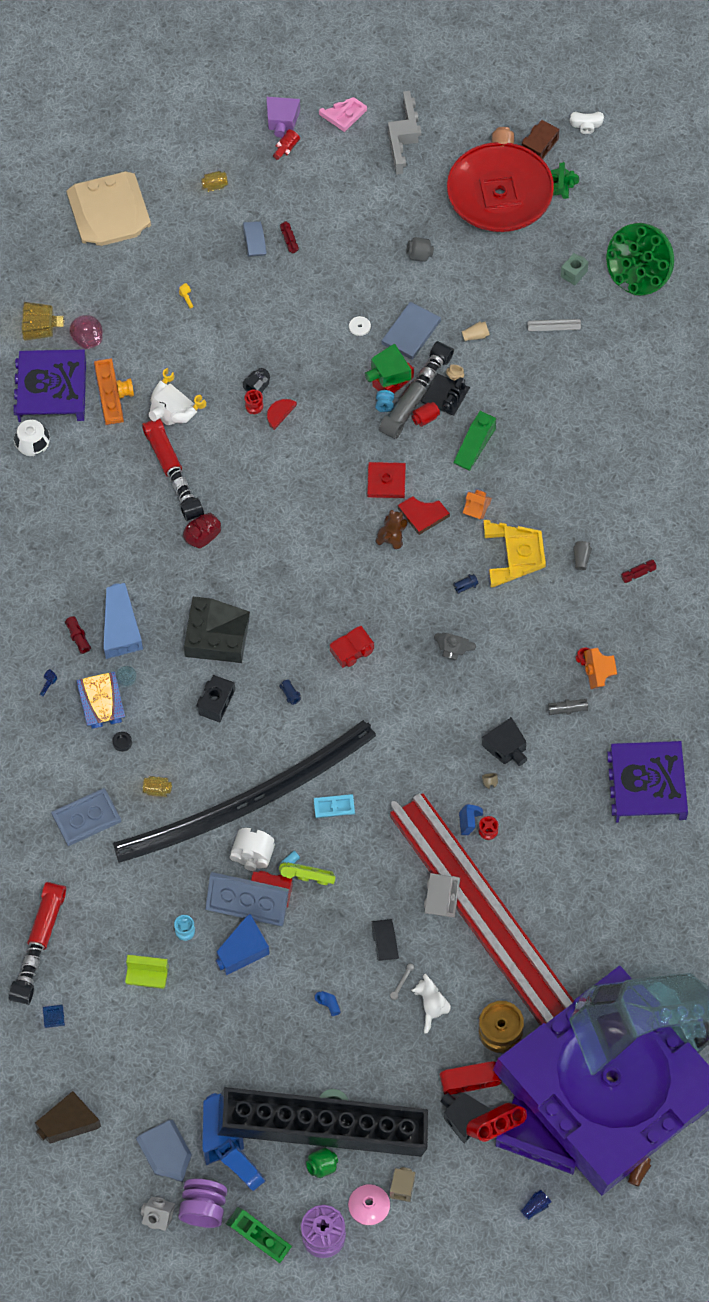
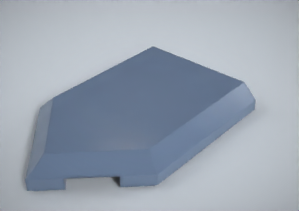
[136,1120,192,1182]

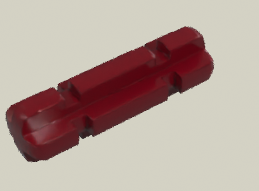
[280,221,299,254]
[621,559,657,583]

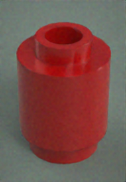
[411,402,440,427]

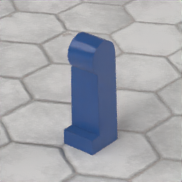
[215,1138,266,1191]

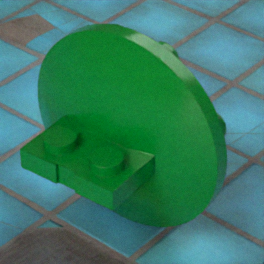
[606,223,674,296]

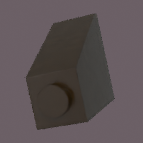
[35,1091,101,1144]

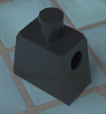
[481,717,527,766]
[440,1093,491,1144]

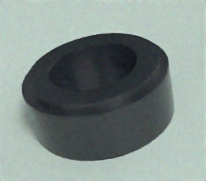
[112,732,132,752]

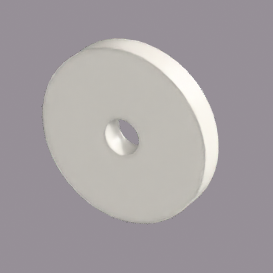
[349,316,371,336]

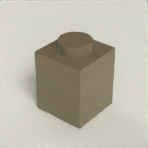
[390,1167,415,1202]

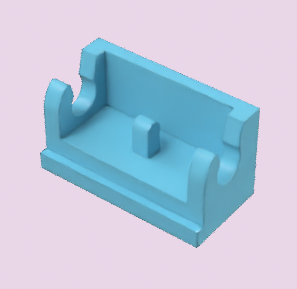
[314,794,355,818]

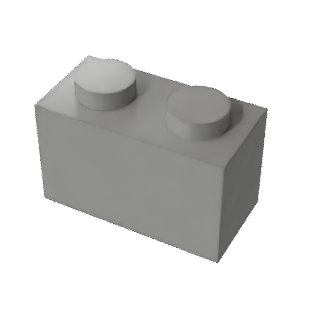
[424,873,460,918]

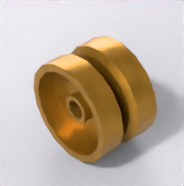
[479,1001,524,1053]

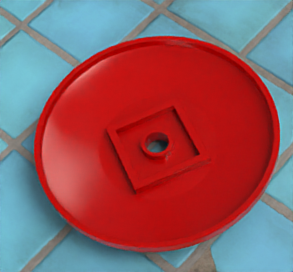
[447,142,554,232]

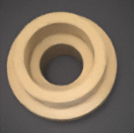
[446,364,464,380]

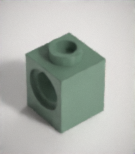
[560,253,588,285]

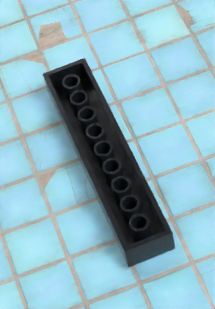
[218,1087,428,1157]

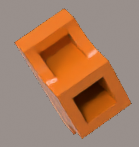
[463,490,492,519]
[584,648,617,689]

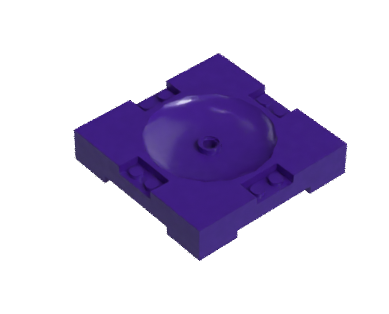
[493,965,709,1196]

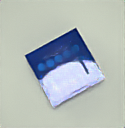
[43,1005,65,1028]

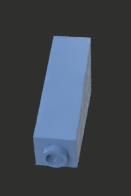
[104,583,143,659]

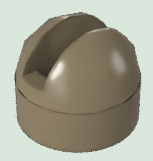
[482,773,498,789]

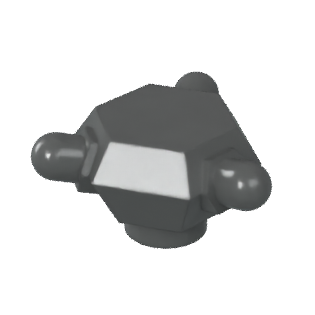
[434,632,476,660]

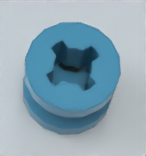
[375,390,394,412]

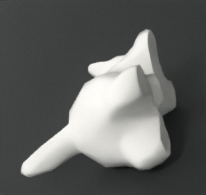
[412,973,451,1033]

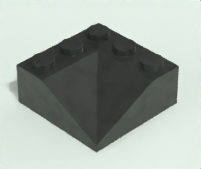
[184,596,250,663]

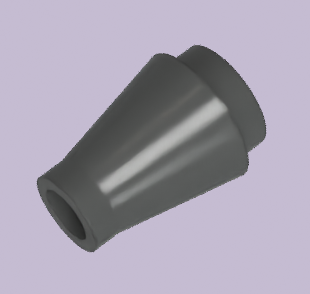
[573,541,592,570]

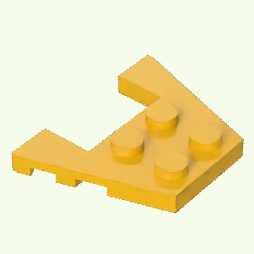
[483,520,546,587]

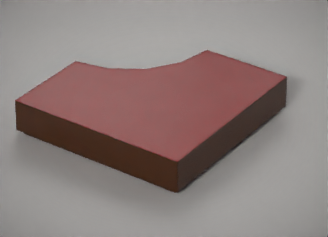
[398,496,450,535]

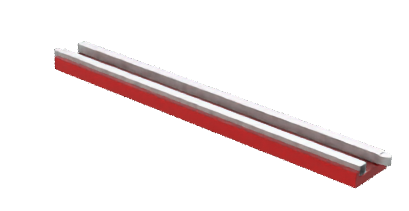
[390,793,574,1026]

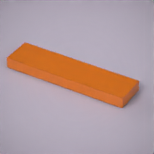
[94,358,124,425]

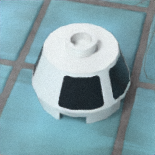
[14,420,50,456]

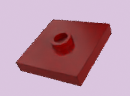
[367,462,406,498]

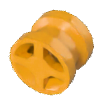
[117,378,134,399]

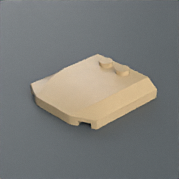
[66,172,151,246]

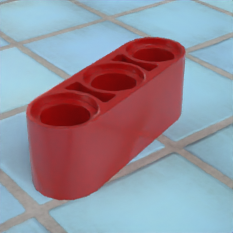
[439,1061,502,1095]
[466,1102,527,1142]

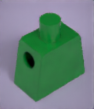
[365,344,411,387]

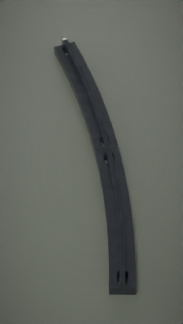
[113,720,376,863]

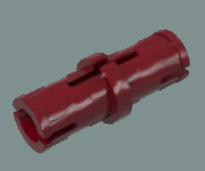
[65,616,91,654]

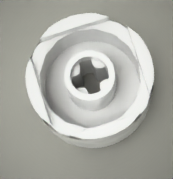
[230,828,275,871]

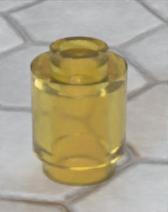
[201,171,228,192]
[143,776,172,797]

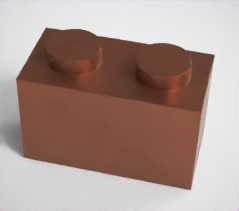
[521,120,559,159]

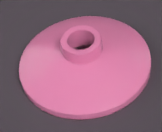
[348,1185,390,1225]

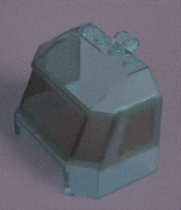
[569,973,709,1075]

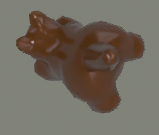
[375,510,408,549]

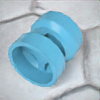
[174,915,195,941]

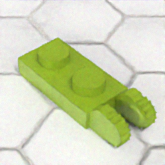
[279,862,336,885]

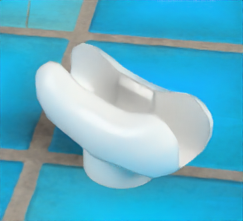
[570,112,604,134]

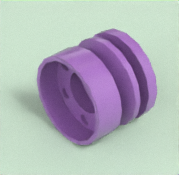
[178,1179,227,1228]
[301,1205,346,1258]

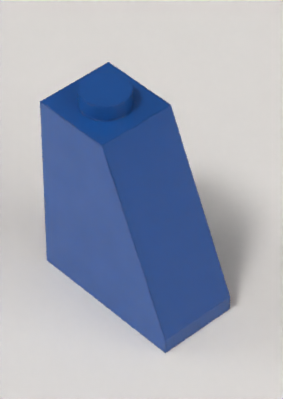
[215,914,269,975]

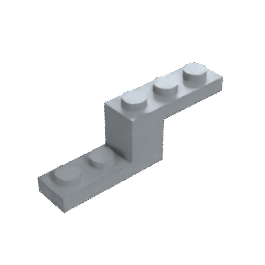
[388,91,421,175]

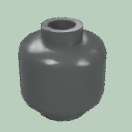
[406,237,434,262]

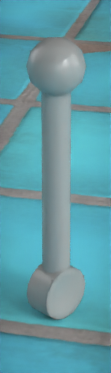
[390,963,414,1000]

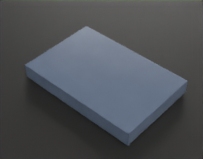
[382,302,441,360]
[51,788,121,846]

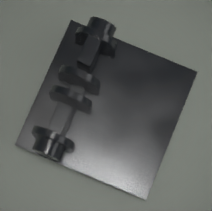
[421,373,470,416]

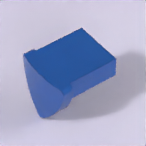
[459,804,483,835]

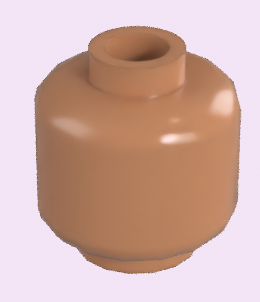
[491,127,514,146]

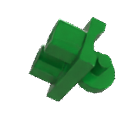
[551,162,579,199]

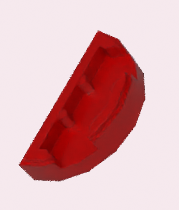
[267,399,297,430]

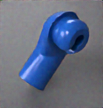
[314,991,341,1016]

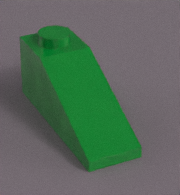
[453,411,496,471]
[225,1207,292,1263]

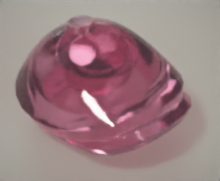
[70,315,103,349]

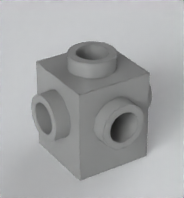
[141,1196,175,1231]

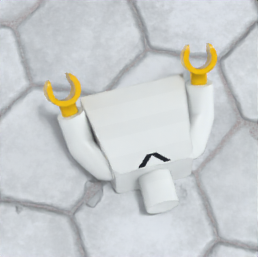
[149,368,206,425]

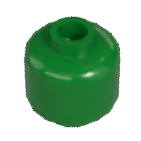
[306,1148,338,1178]

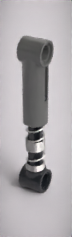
[379,341,454,439]

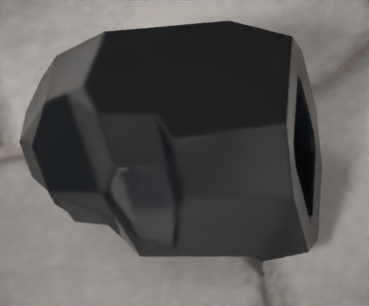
[243,368,270,393]

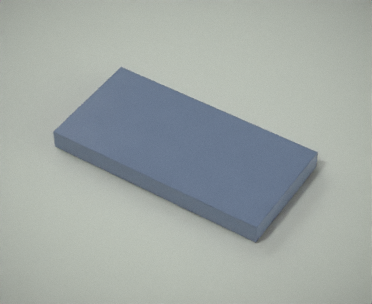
[205,872,289,927]

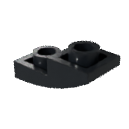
[372,919,399,961]

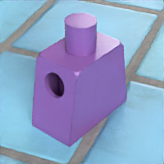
[267,97,300,137]

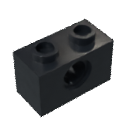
[196,675,235,722]

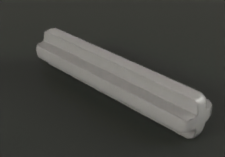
[527,319,581,331]

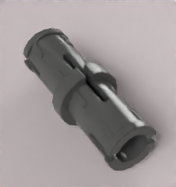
[548,699,588,715]

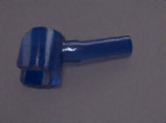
[39,669,57,697]

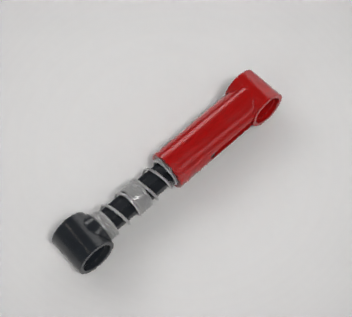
[142,419,204,521]
[9,882,66,1005]

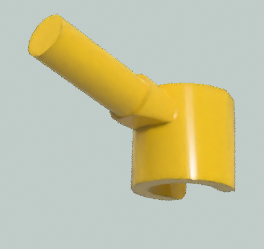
[179,283,194,308]

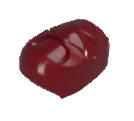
[183,512,222,549]

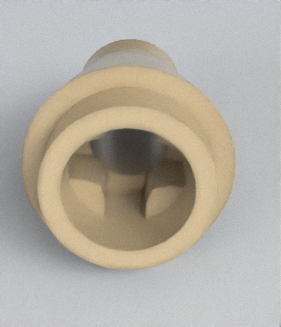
[462,321,490,341]

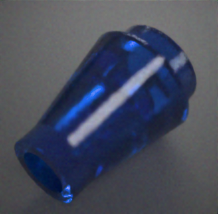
[520,1189,551,1220]

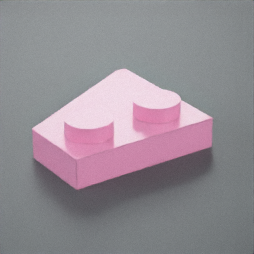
[319,97,367,132]

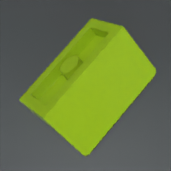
[125,955,169,989]

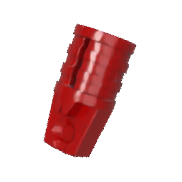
[273,129,300,160]

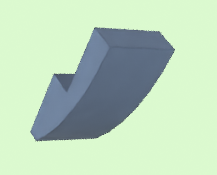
[243,221,266,257]

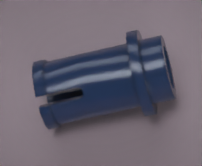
[453,574,479,594]
[279,679,301,705]

